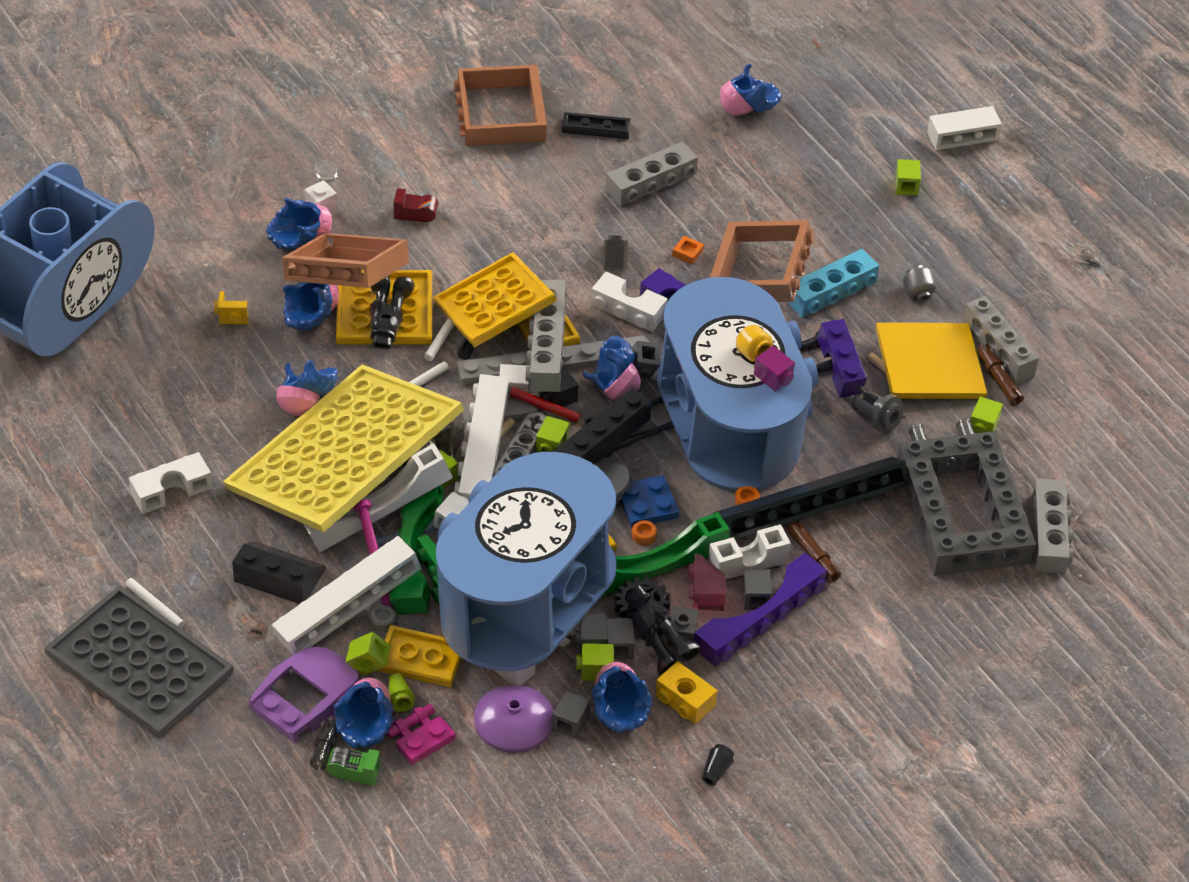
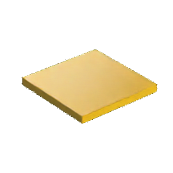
[432,252,557,348]
[336,270,432,344]
[875,323,987,399]

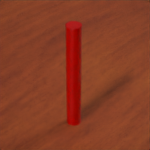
[509,387,581,423]

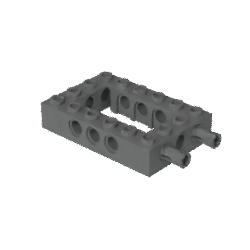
[897,419,1036,576]

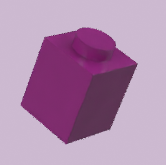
[753,346,795,391]

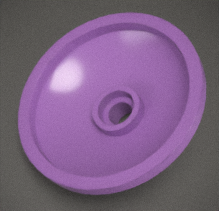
[474,685,553,753]

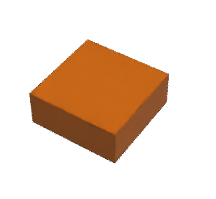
[672,236,704,265]

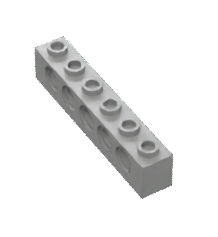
[526,280,566,392]

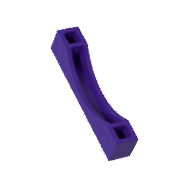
[694,553,827,667]

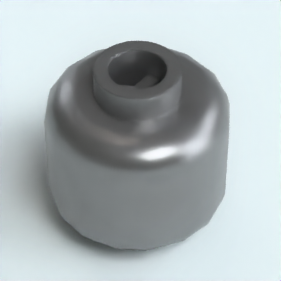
[903,265,936,302]

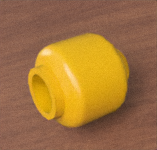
[736,325,773,362]

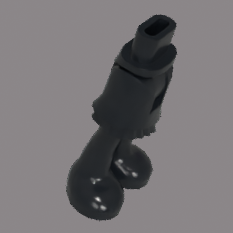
[370,276,414,349]
[624,586,701,676]

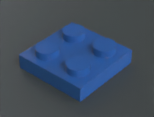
[620,475,679,528]

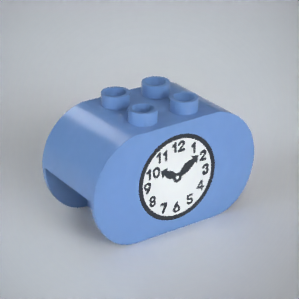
[0,162,155,356]
[656,277,818,491]
[436,452,616,671]

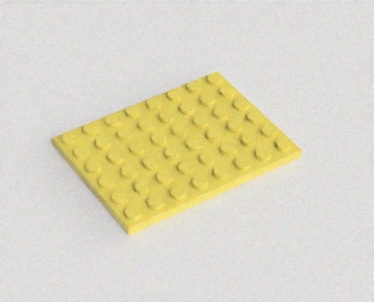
[223,365,464,532]

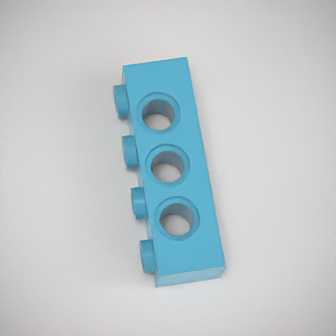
[787,249,879,318]

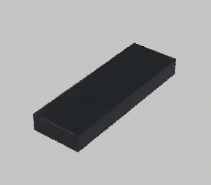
[562,112,631,139]

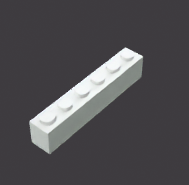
[454,374,509,500]
[272,536,421,655]

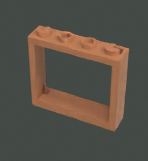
[454,65,547,146]
[710,220,814,302]
[282,233,409,288]

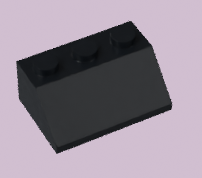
[232,542,326,604]

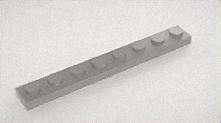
[457,335,647,385]

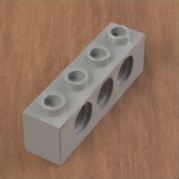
[606,141,698,206]
[962,296,1039,385]
[1032,478,1073,574]

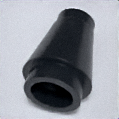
[701,744,734,786]

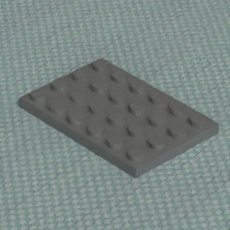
[44,585,234,738]

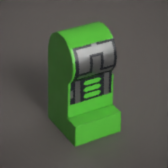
[326,746,380,786]

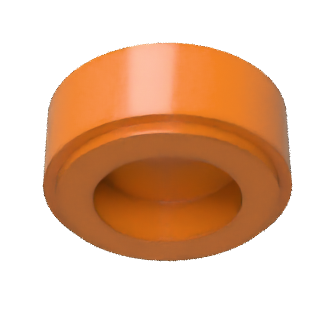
[735,486,760,505]
[632,520,657,546]

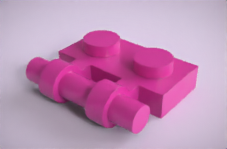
[387,704,455,765]

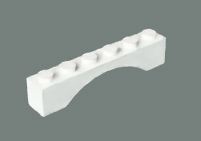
[304,443,453,553]

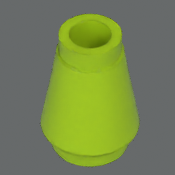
[388,673,415,712]

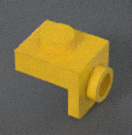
[214,291,249,325]

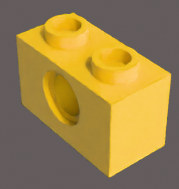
[655,661,718,725]

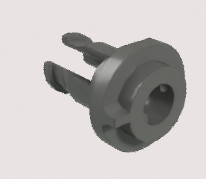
[850,387,906,432]

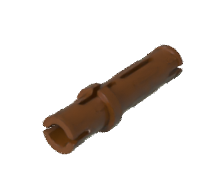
[976,344,1024,406]
[787,521,841,583]

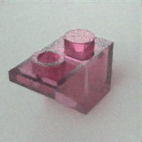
[688,554,726,611]

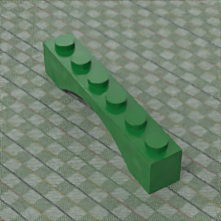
[389,485,444,615]
[601,512,730,597]

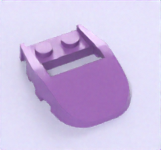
[249,647,360,743]

